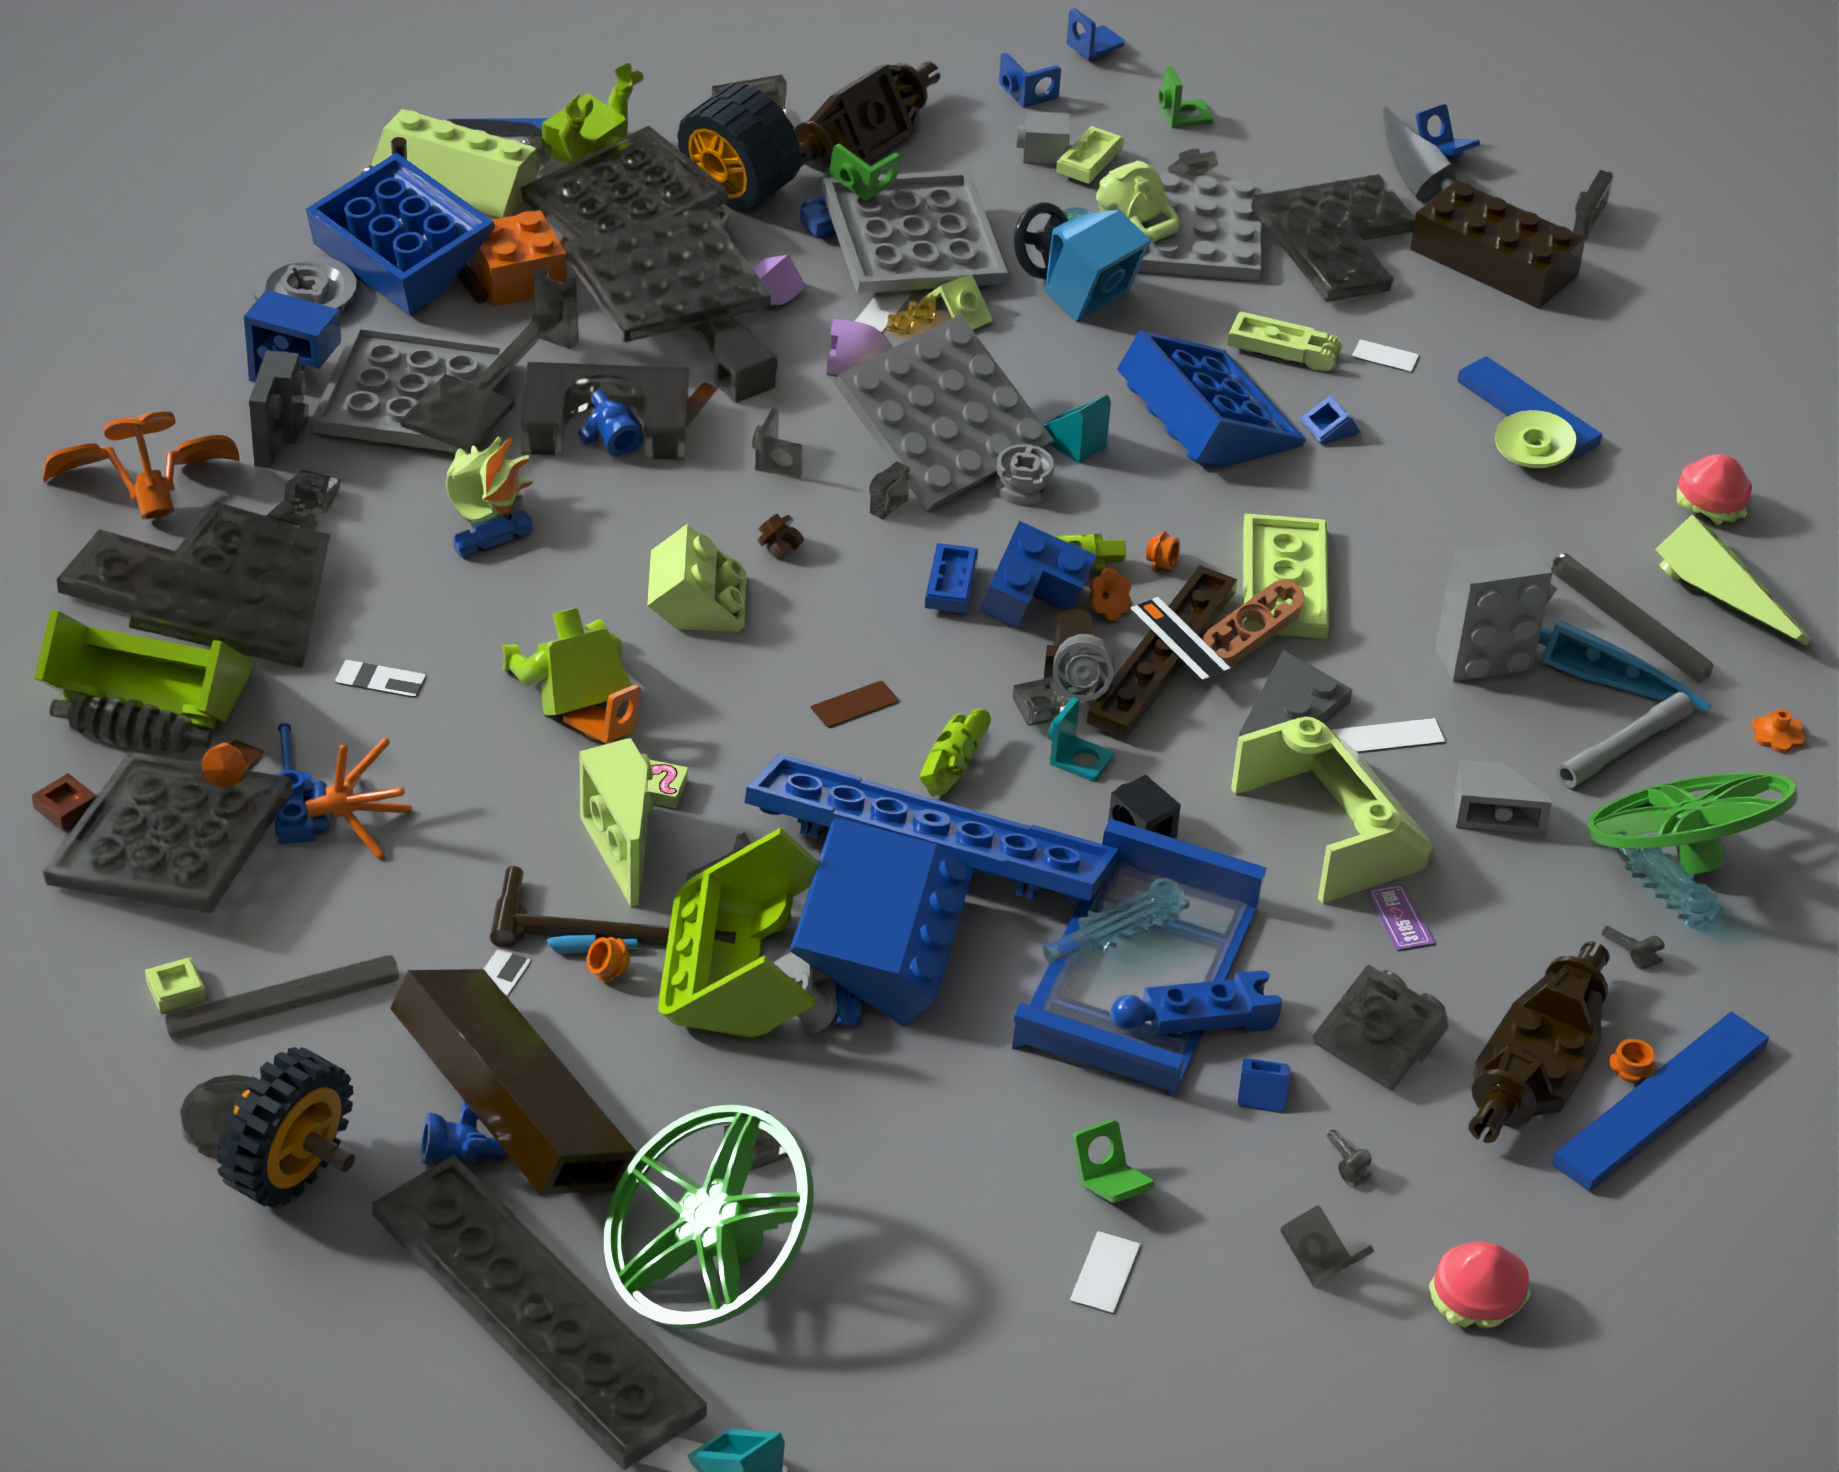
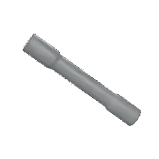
[1557,692,1693,788]

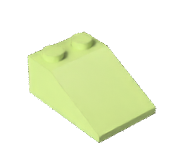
[579,738,653,907]

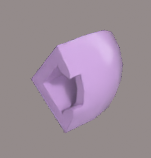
[740,254,806,305]
[826,319,893,375]

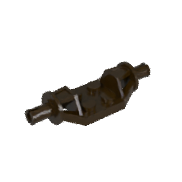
[794,61,940,171]
[1468,941,1610,1143]

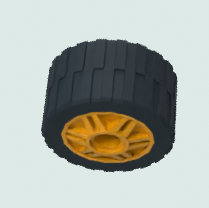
[677,83,802,212]

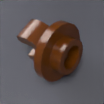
[757,513,804,560]

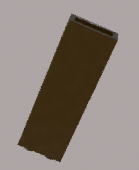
[390,969,637,1195]

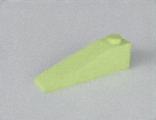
[1655,515,1812,646]

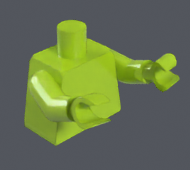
[542,62,644,171]
[501,607,632,715]

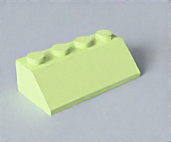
[372,109,537,219]

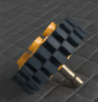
[217,1047,355,1208]

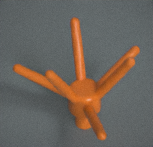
[305,738,412,859]

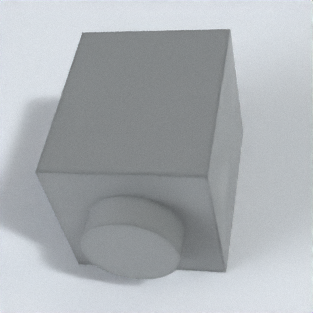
[1016,111,1070,165]

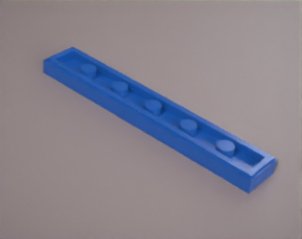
[1552,1011,1769,1192]

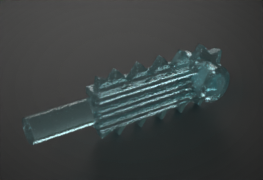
[1616,832,1724,929]
[1043,878,1190,963]

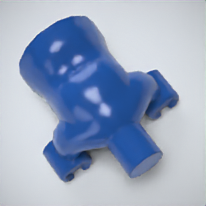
[578,390,643,457]
[420,1100,506,1166]

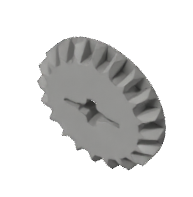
[253,254,357,313]

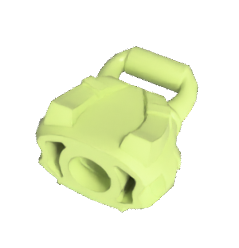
[1096,161,1180,243]

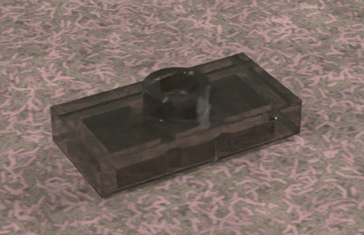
[1573,170,1613,240]

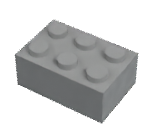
[1435,540,1553,682]

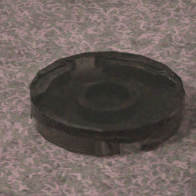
[180,1075,251,1158]

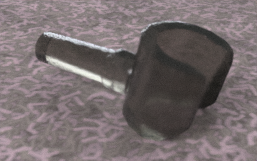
[1602,925,1665,969]
[1327,1129,1372,1187]

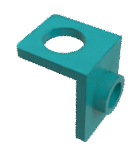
[1048,697,1114,782]

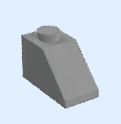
[1454,759,1552,835]

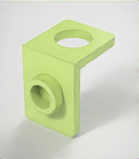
[923,274,992,330]

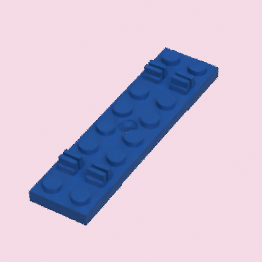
[744,754,1119,901]

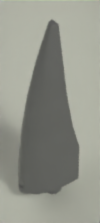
[1383,106,1456,202]

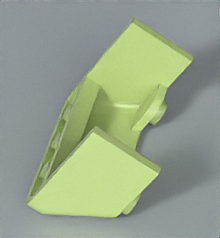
[1231,717,1432,904]

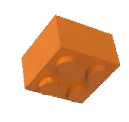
[468,210,567,307]

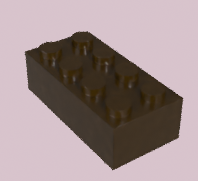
[1410,180,1586,309]

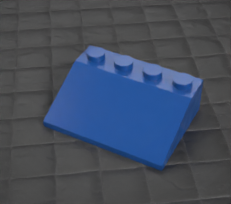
[306,152,495,315]
[1117,330,1306,467]
[790,818,973,1027]

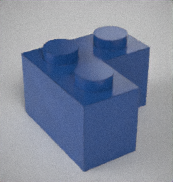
[244,290,341,383]
[978,521,1096,628]

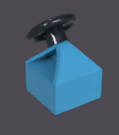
[1014,202,1151,322]

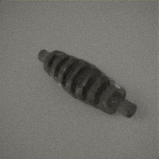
[50,695,212,753]

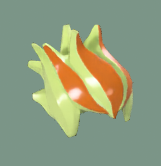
[446,437,533,527]

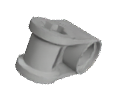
[774,952,838,1033]

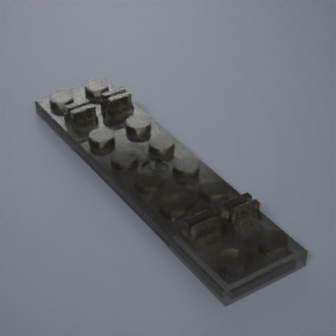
[372,1155,707,1471]

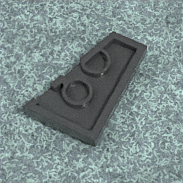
[1239,649,1352,737]

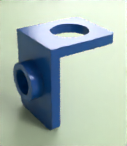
[1066,8,1125,60]
[999,52,1061,108]
[1416,104,1481,159]

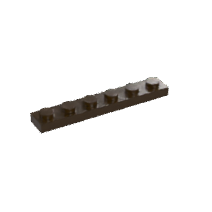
[1087,565,1238,739]

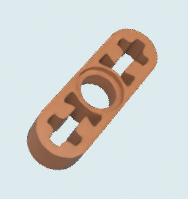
[1203,580,1304,667]

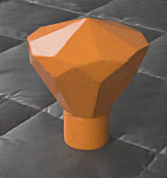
[201,743,247,787]

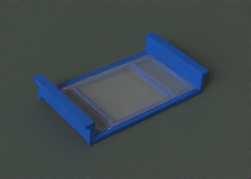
[1012,819,1267,1098]

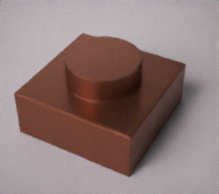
[32,773,99,831]

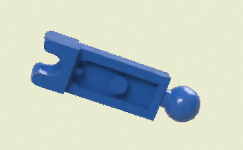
[1110,970,1282,1035]

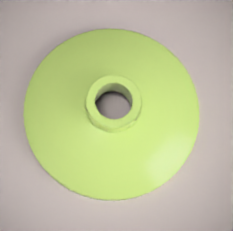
[1495,410,1576,468]

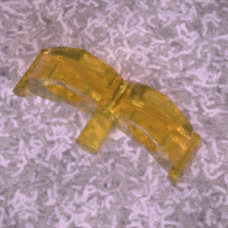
[886,294,936,334]

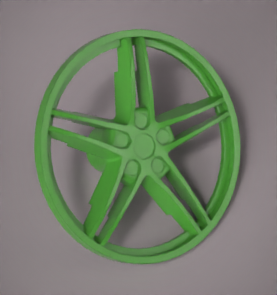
[1587,772,1798,874]
[604,1105,814,1329]

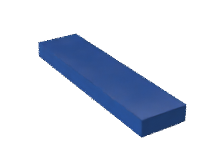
[1457,356,1602,460]

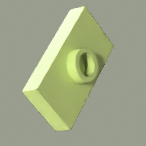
[1056,126,1124,184]

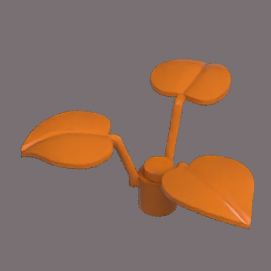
[42,411,240,519]

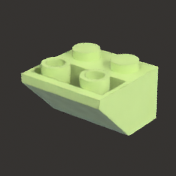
[647,524,747,632]

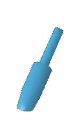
[547,935,638,954]

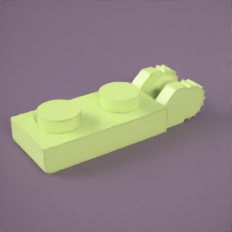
[1227,311,1343,372]

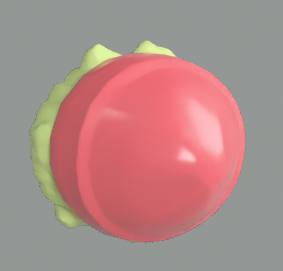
[1676,454,1752,525]
[1429,1241,1531,1328]

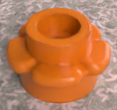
[1146,531,1180,571]
[586,937,630,983]
[1609,1039,1657,1083]

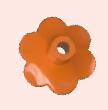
[1089,568,1132,622]
[1751,709,1806,753]

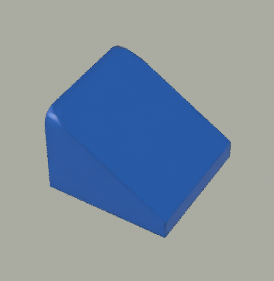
[1299,395,1360,445]
[1237,1058,1290,1112]

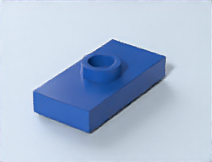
[925,543,979,614]

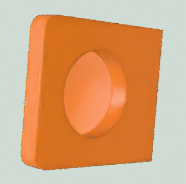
[563,685,641,743]

